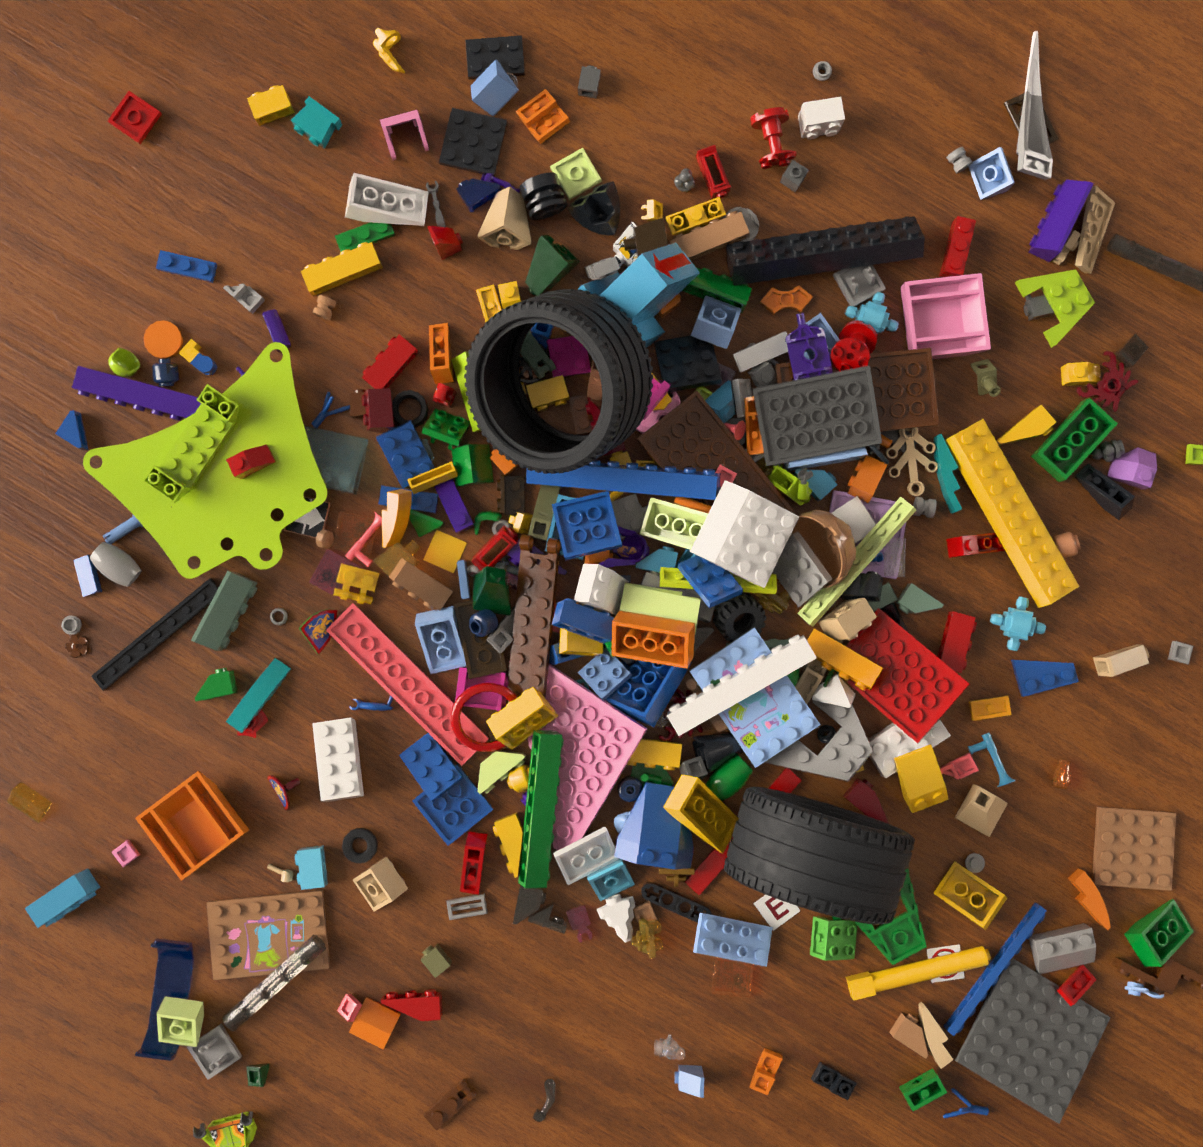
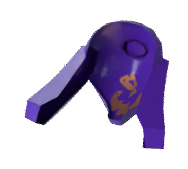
[598,526,649,568]

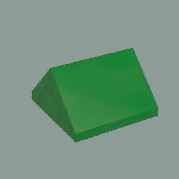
[451,444,494,487]

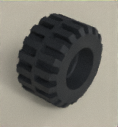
[713,592,766,643]

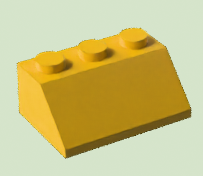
[486,687,558,750]

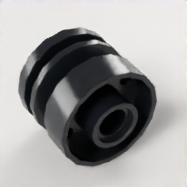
[519,172,568,220]

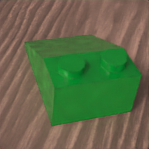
[1124,899,1194,967]

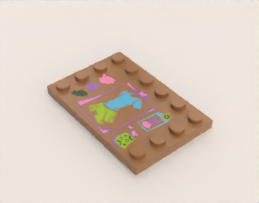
[206,890,330,980]

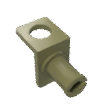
[970,359,1001,397]

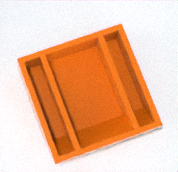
[135,771,250,881]

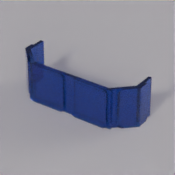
[135,938,194,1061]

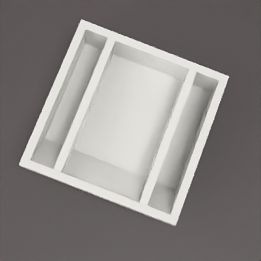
[690,480,799,588]

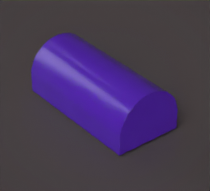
[262,309,291,353]

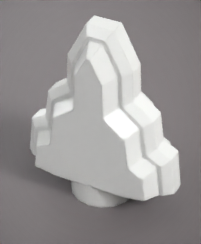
[597,894,635,943]

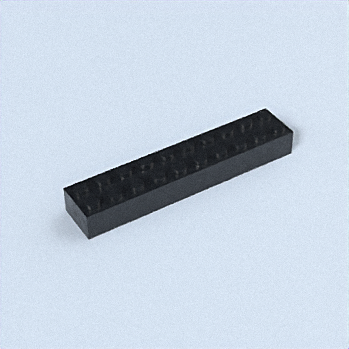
[726,216,925,286]

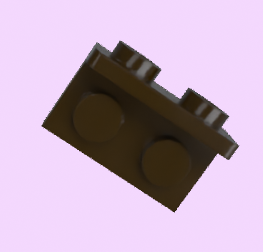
[497,475,525,515]

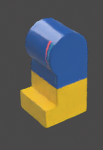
[179,339,217,375]

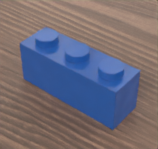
[552,598,614,644]

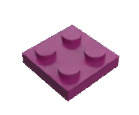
[547,336,591,378]

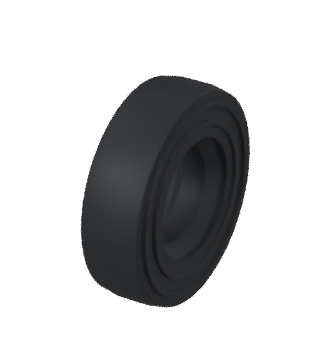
[342,828,378,864]

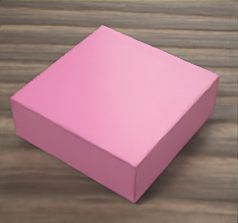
[112,840,140,867]

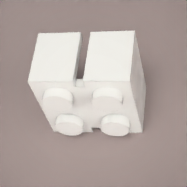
[798,97,845,139]

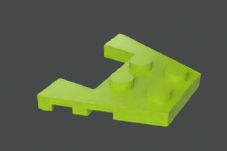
[1015,270,1095,348]

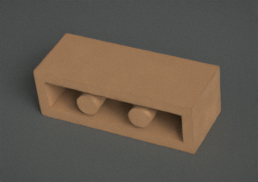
[389,558,453,611]

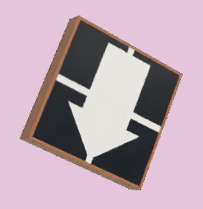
[284,496,331,538]

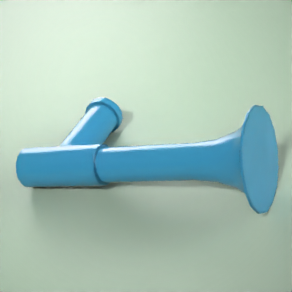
[968,732,1016,787]

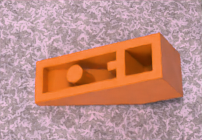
[429,323,454,384]
[744,396,764,455]

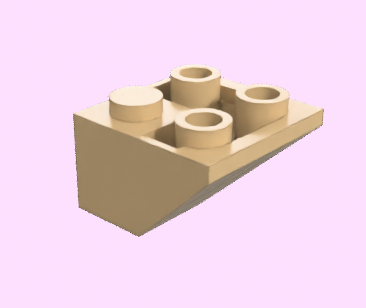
[955,784,1008,837]

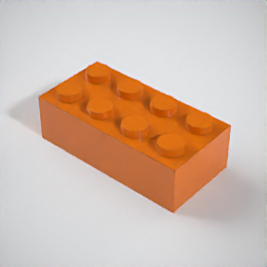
[612,611,695,669]

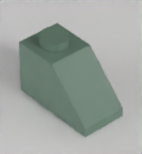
[895,583,944,614]

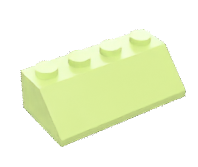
[640,498,708,550]

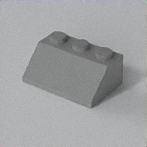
[1029,923,1096,974]

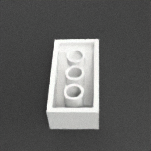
[345,173,428,226]

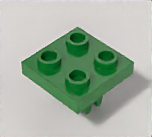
[422,408,470,450]

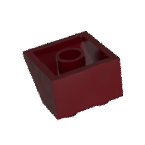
[362,388,394,433]

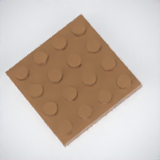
[1092,807,1176,891]

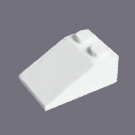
[574,564,629,617]

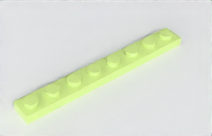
[797,497,916,627]

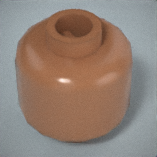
[1053,532,1081,559]

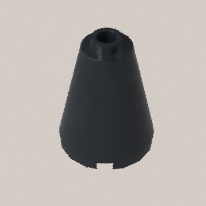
[692,733,744,773]

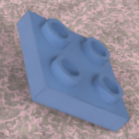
[578,648,632,700]

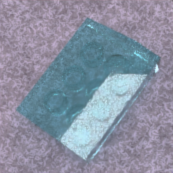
[304,426,369,495]

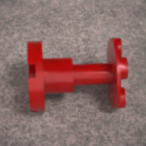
[750,107,797,169]
[831,320,878,371]

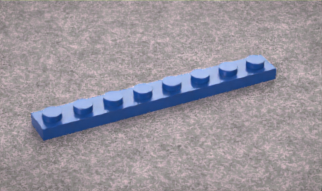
[943,903,1047,1036]

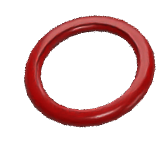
[451,683,518,752]

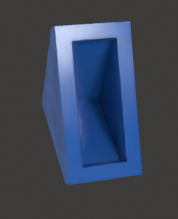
[55,410,88,451]

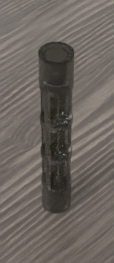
[1106,233,1203,292]
[223,935,326,1031]

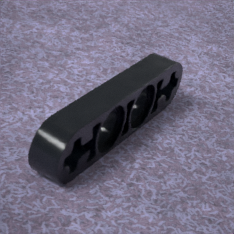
[641,882,712,923]

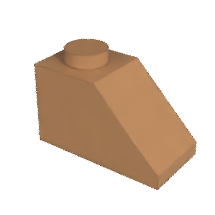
[889,1013,928,1059]

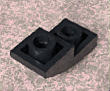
[811,1062,857,1100]

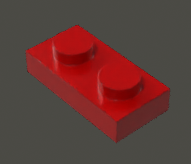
[1057,965,1097,1006]

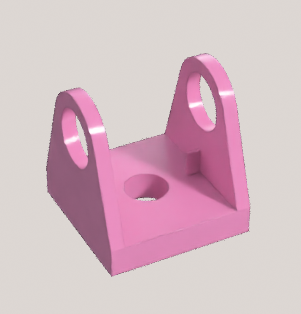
[380,110,429,161]

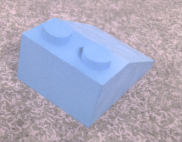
[415,606,466,674]

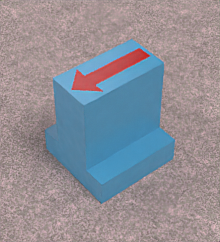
[578,242,700,348]

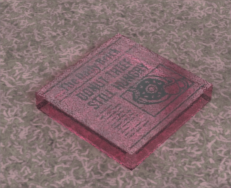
[309,549,362,601]

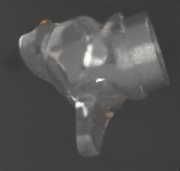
[654,1034,685,1060]

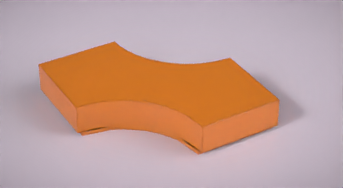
[760,285,813,315]

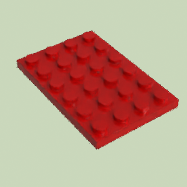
[835,608,970,744]

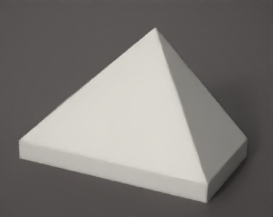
[812,674,855,708]

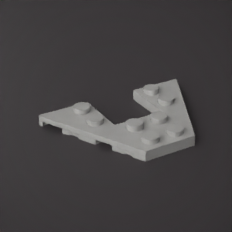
[765,674,873,782]

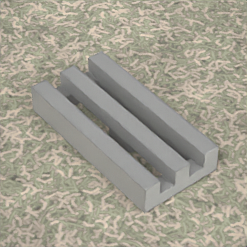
[446,893,488,920]

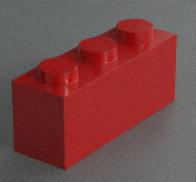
[939,216,976,277]
[362,334,419,389]
[937,611,977,673]

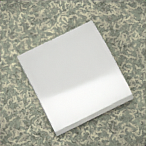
[832,496,876,543]

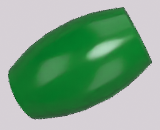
[705,755,753,801]

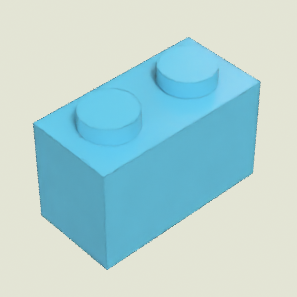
[295,845,328,890]

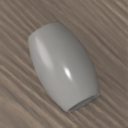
[90,542,142,587]

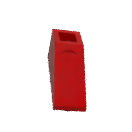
[946,533,1005,558]
[381,989,443,1021]

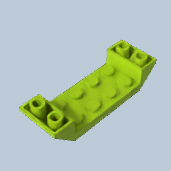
[142,384,240,503]

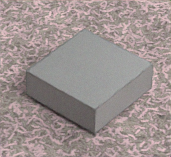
[1168,641,1193,664]

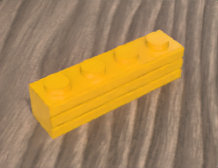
[407,461,458,494]

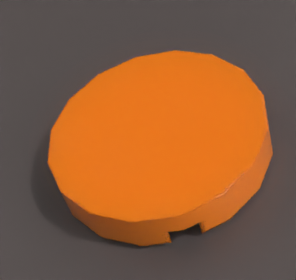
[144,320,183,359]

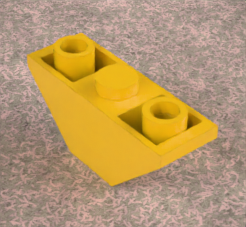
[666,197,726,235]

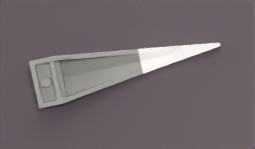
[1016,31,1053,180]

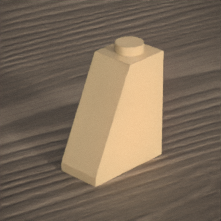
[1093,644,1149,677]

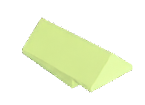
[620,583,701,635]

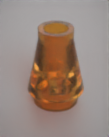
[1051,760,1071,789]

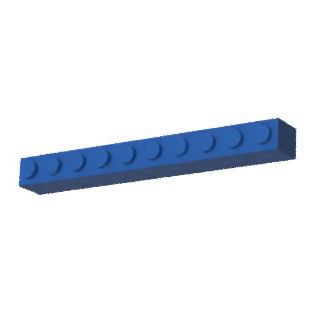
[526,460,721,500]

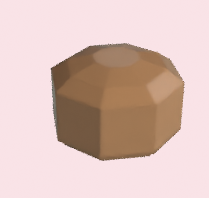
[315,529,334,549]

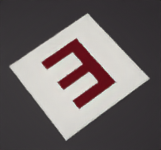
[753,895,800,931]

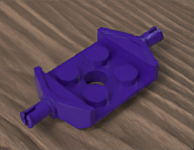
[785,313,833,380]

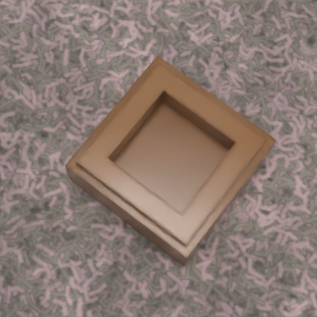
[633,901,657,927]

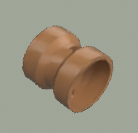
[312,295,337,320]

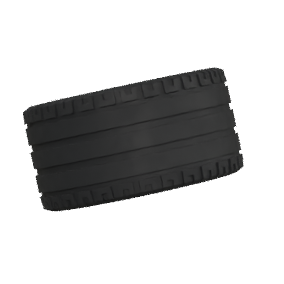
[464,289,653,474]
[724,787,915,925]

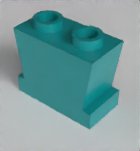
[291,96,343,149]

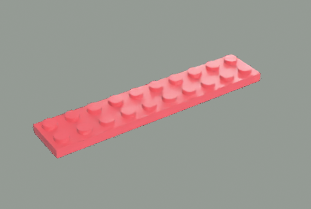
[326,603,489,766]

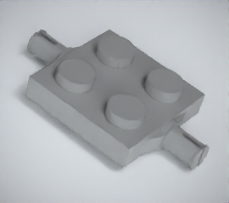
[611,494,648,539]

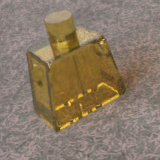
[373,540,421,576]

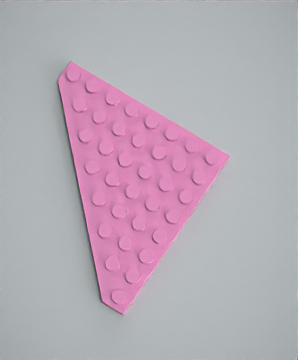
[509,661,647,851]

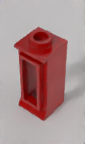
[696,145,731,199]
[472,525,518,570]

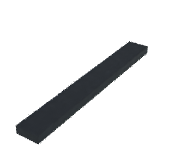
[91,578,219,691]

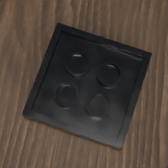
[439,108,507,177]
[654,335,722,393]

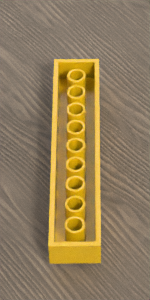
[945,419,1079,608]

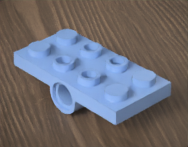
[693,913,773,967]

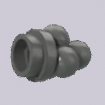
[674,168,695,192]
[1091,439,1125,462]

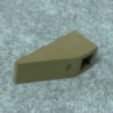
[528,485,561,542]

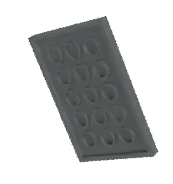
[752,365,882,466]

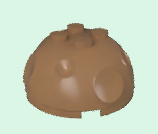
[789,510,856,588]

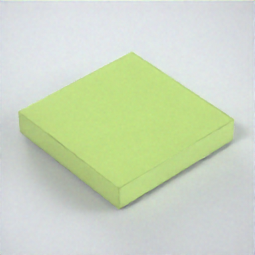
[550,148,602,200]

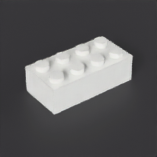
[312,718,364,802]
[868,720,951,778]

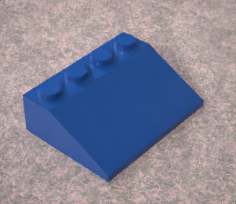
[605,660,692,727]

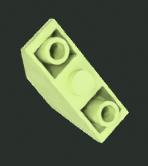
[478,750,526,794]

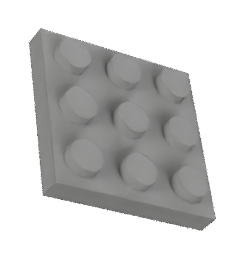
[773,532,832,607]

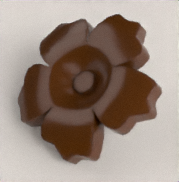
[65,634,88,658]

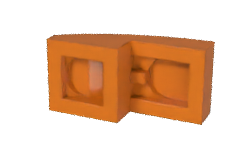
[750,1048,783,1095]

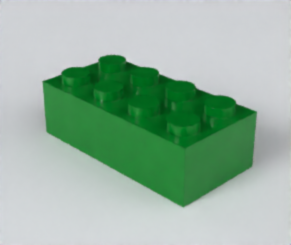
[1031,398,1118,482]

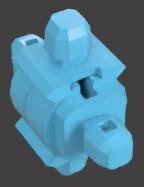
[845,292,899,334]
[990,597,1046,651]

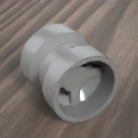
[946,146,973,174]
[913,497,936,518]

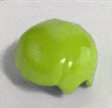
[108,348,140,377]

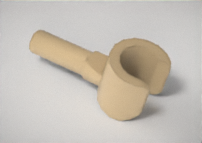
[267,864,293,882]

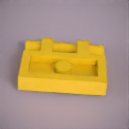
[333,563,380,604]

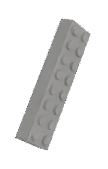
[584,257,620,280]

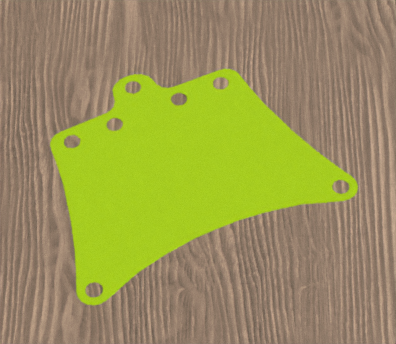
[83,342,328,579]

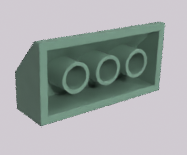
[191,571,257,651]

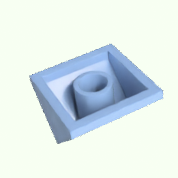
[969,147,1015,200]

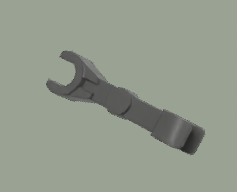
[426,181,446,227]

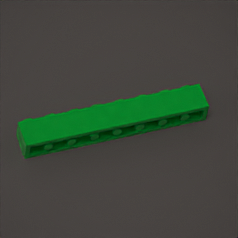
[518,730,564,888]

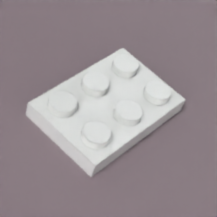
[553,827,619,885]

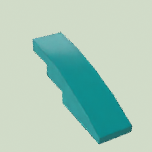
[933,434,962,514]
[226,658,291,733]

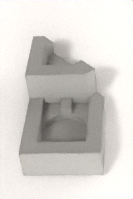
[224,284,265,314]

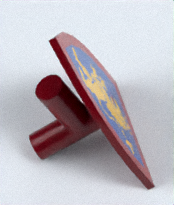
[267,775,301,811]

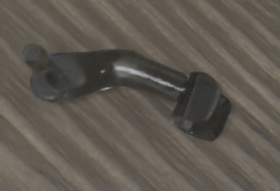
[533,1079,556,1122]

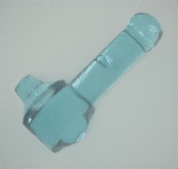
[495,555,519,575]

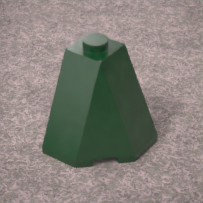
[525,235,580,296]
[473,566,511,616]

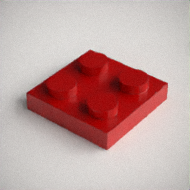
[107,91,162,145]

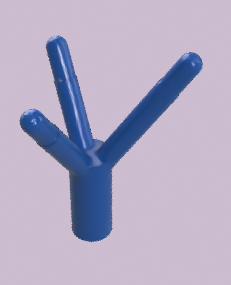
[311,392,350,428]
[943,1088,989,1118]

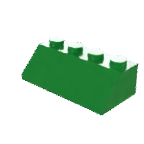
[682,264,752,313]

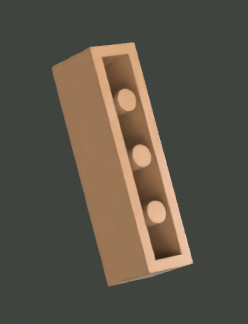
[670,211,750,261]

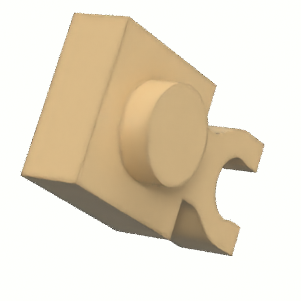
[1053,230,1081,265]

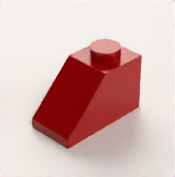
[226,444,276,479]

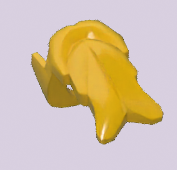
[373,28,405,73]

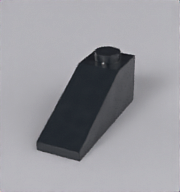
[1075,464,1135,520]

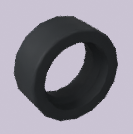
[392,390,429,427]

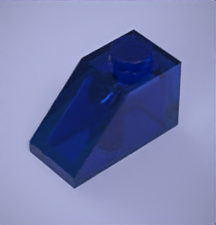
[456,178,501,213]

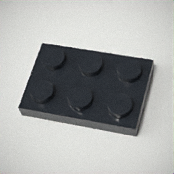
[465,35,525,80]

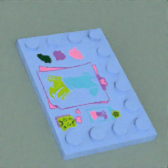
[690,627,820,768]

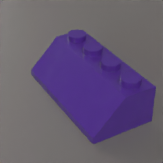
[1028,180,1094,262]

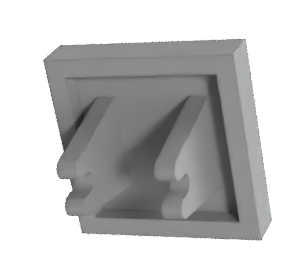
[833,265,886,307]
[187,1023,242,1080]

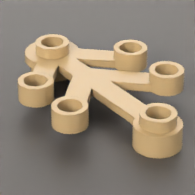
[885,428,938,496]

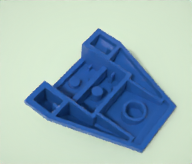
[614,782,694,870]

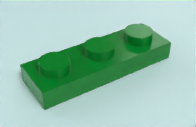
[335,222,395,252]

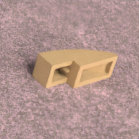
[918,1002,953,1069]

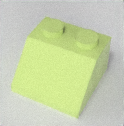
[157,996,204,1047]

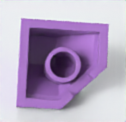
[1107,448,1157,490]

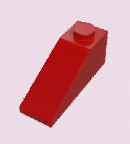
[427,226,463,260]
[460,831,488,895]

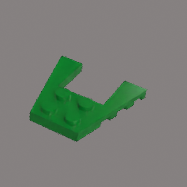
[854,868,927,965]

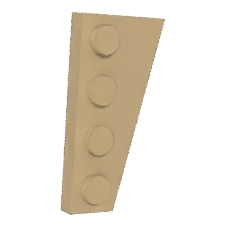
[1075,186,1115,274]

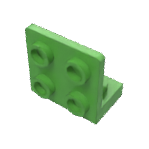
[810,916,857,961]

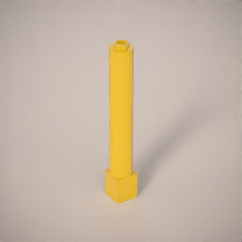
[846,946,991,1000]

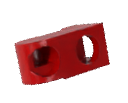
[432,383,457,408]

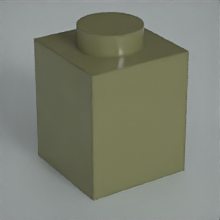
[421,943,452,978]

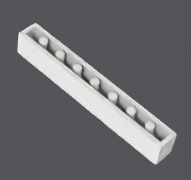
[667,635,817,736]

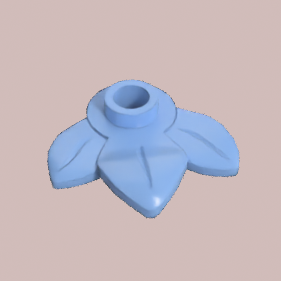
[1124,982,1164,999]

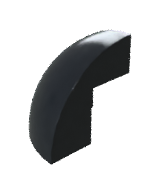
[567,181,620,235]

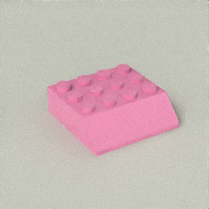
[900,273,991,359]

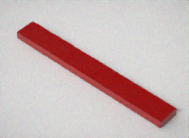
[685,768,802,895]

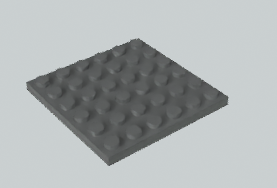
[955,958,1110,1124]

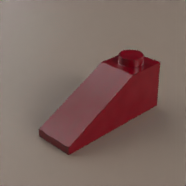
[843,778,889,824]

